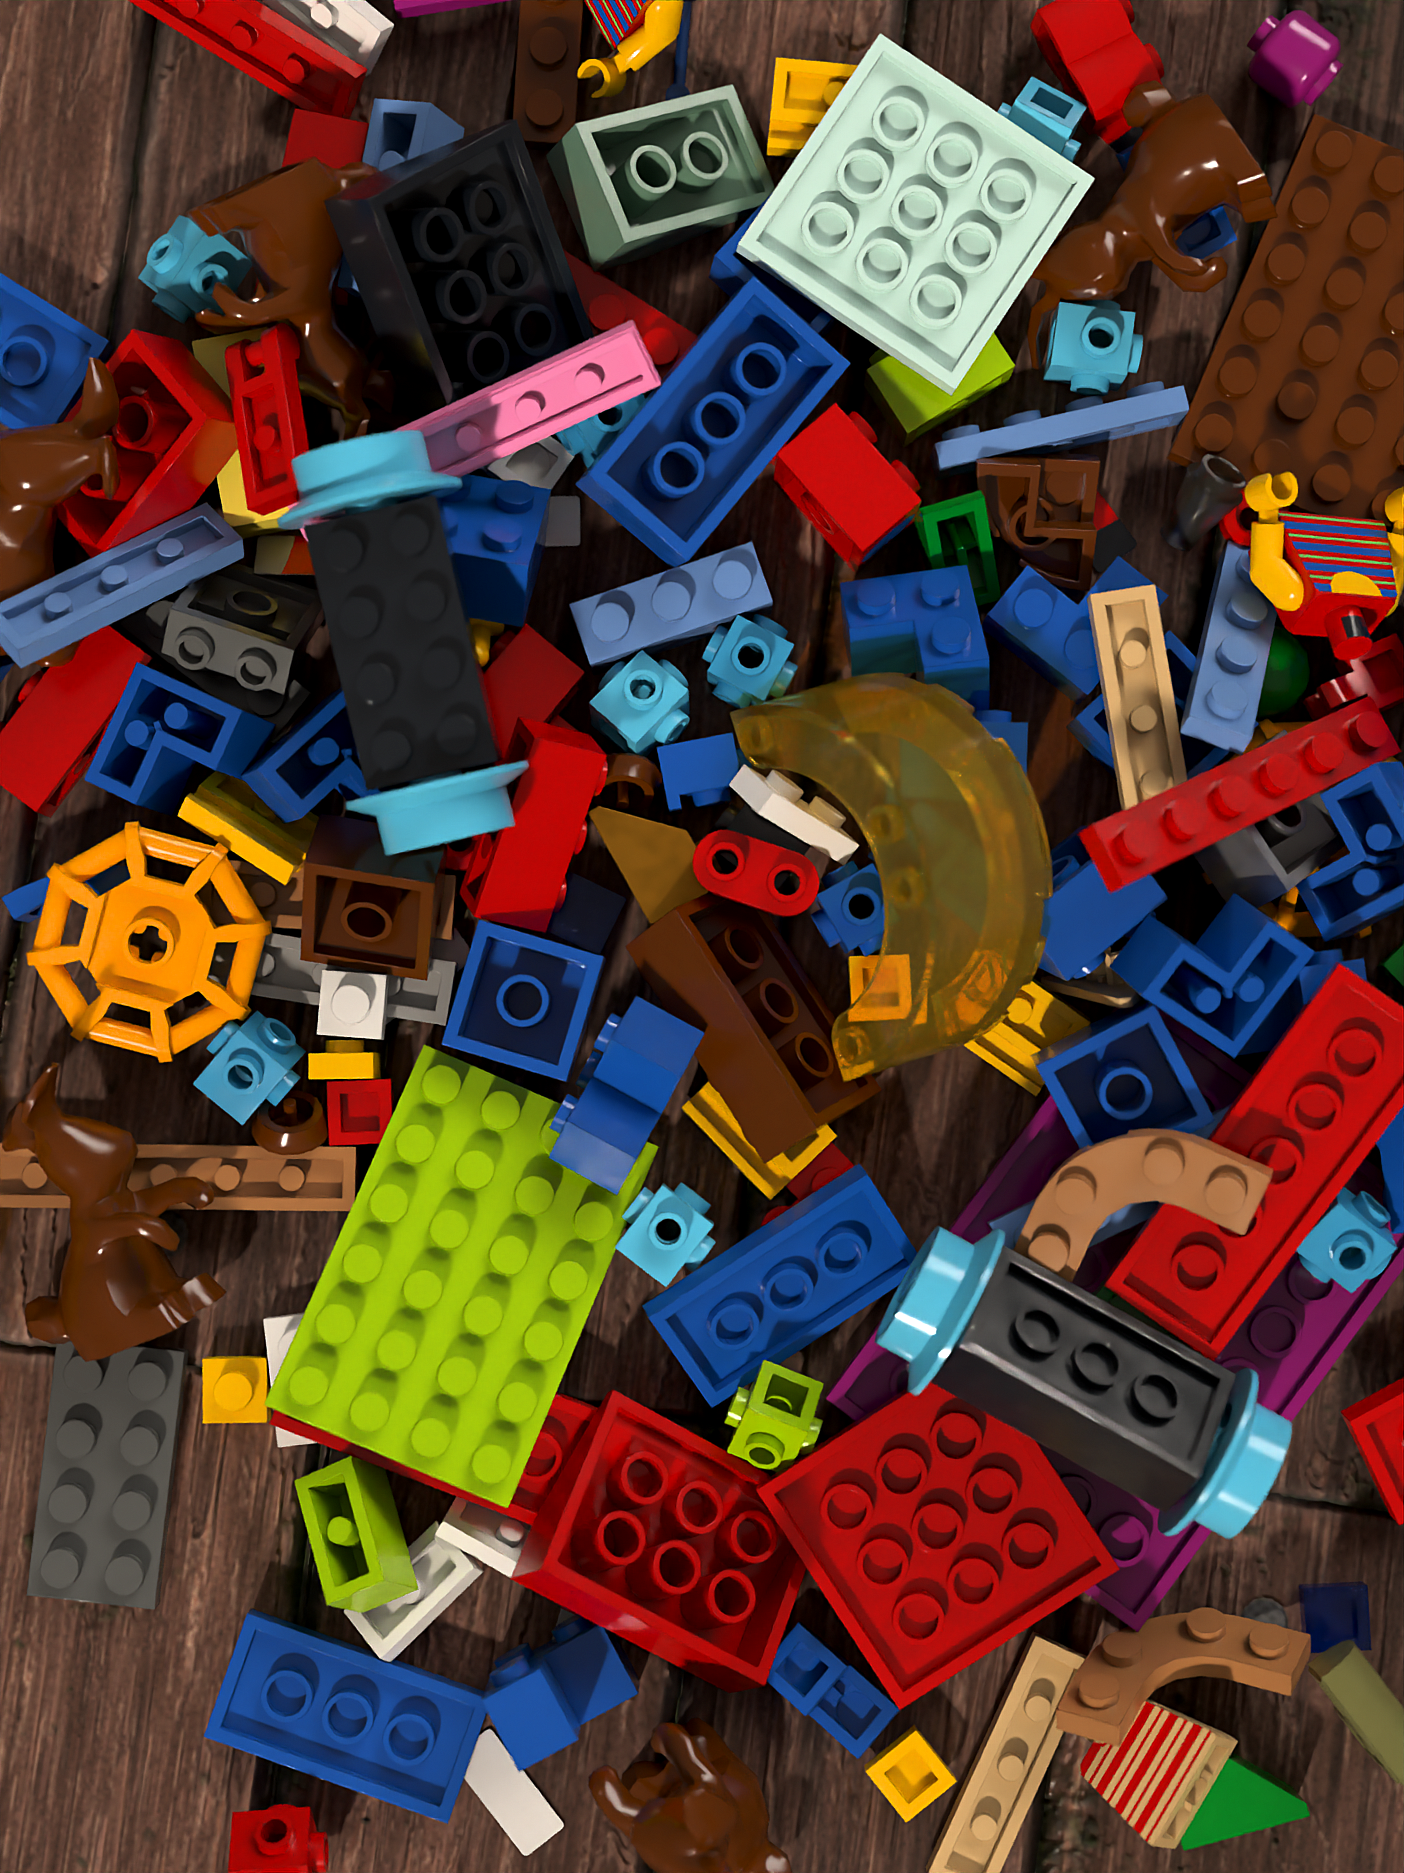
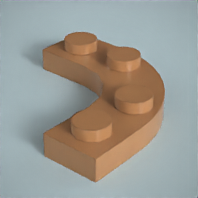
[1013,1129,1273,1283]
[1056,1607,1311,1747]

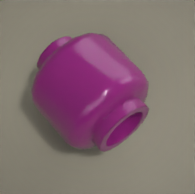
[1246,10,1344,108]

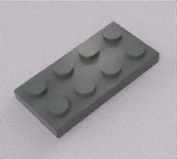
[27,1341,189,1609]

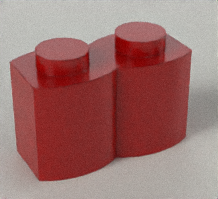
[1030,0,1165,135]

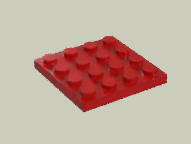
[756,1378,1119,1710]

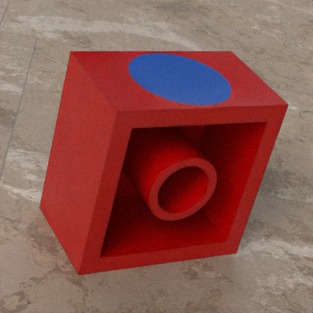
[774,403,922,574]

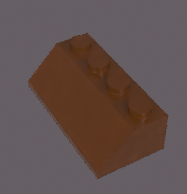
[625,893,882,1164]

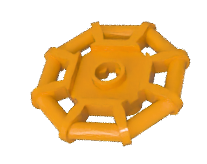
[26,821,272,1063]

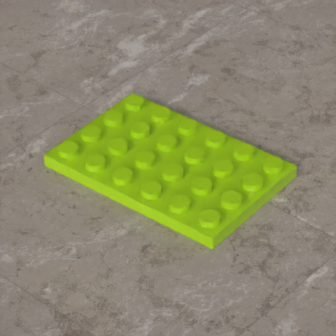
[264,1044,659,1508]

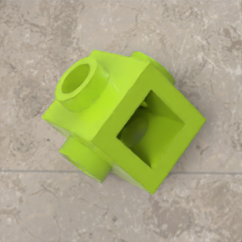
[724,1359,824,1472]

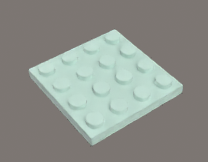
[736,33,1095,396]

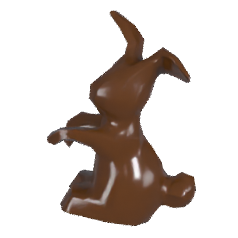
[1026,80,1278,370]
[184,156,402,442]
[0,357,120,667]
[2,1063,227,1362]
[588,1718,793,1873]

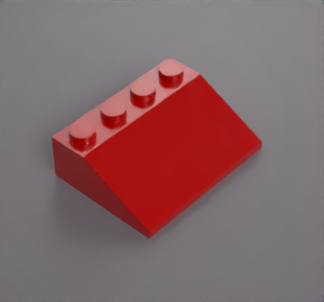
[510,1390,807,1693]

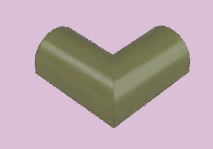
[1307,1640,1404,1786]

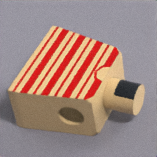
[1079,1698,1238,1849]

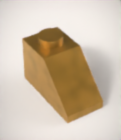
[588,806,723,926]

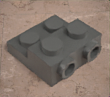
[161,562,325,694]

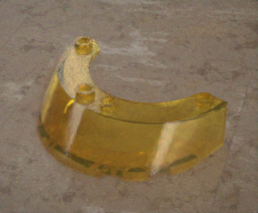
[730,672,1053,1082]

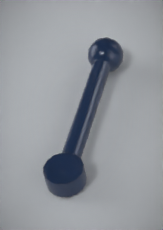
[665,0,695,101]

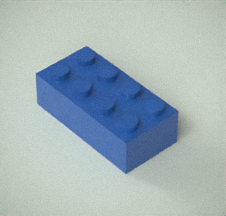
[575,276,851,569]

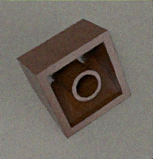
[300,813,448,981]

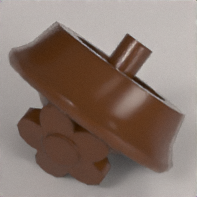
[592,753,662,814]
[252,1090,328,1155]

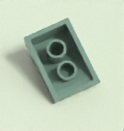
[546,84,775,272]

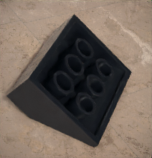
[324,119,594,422]

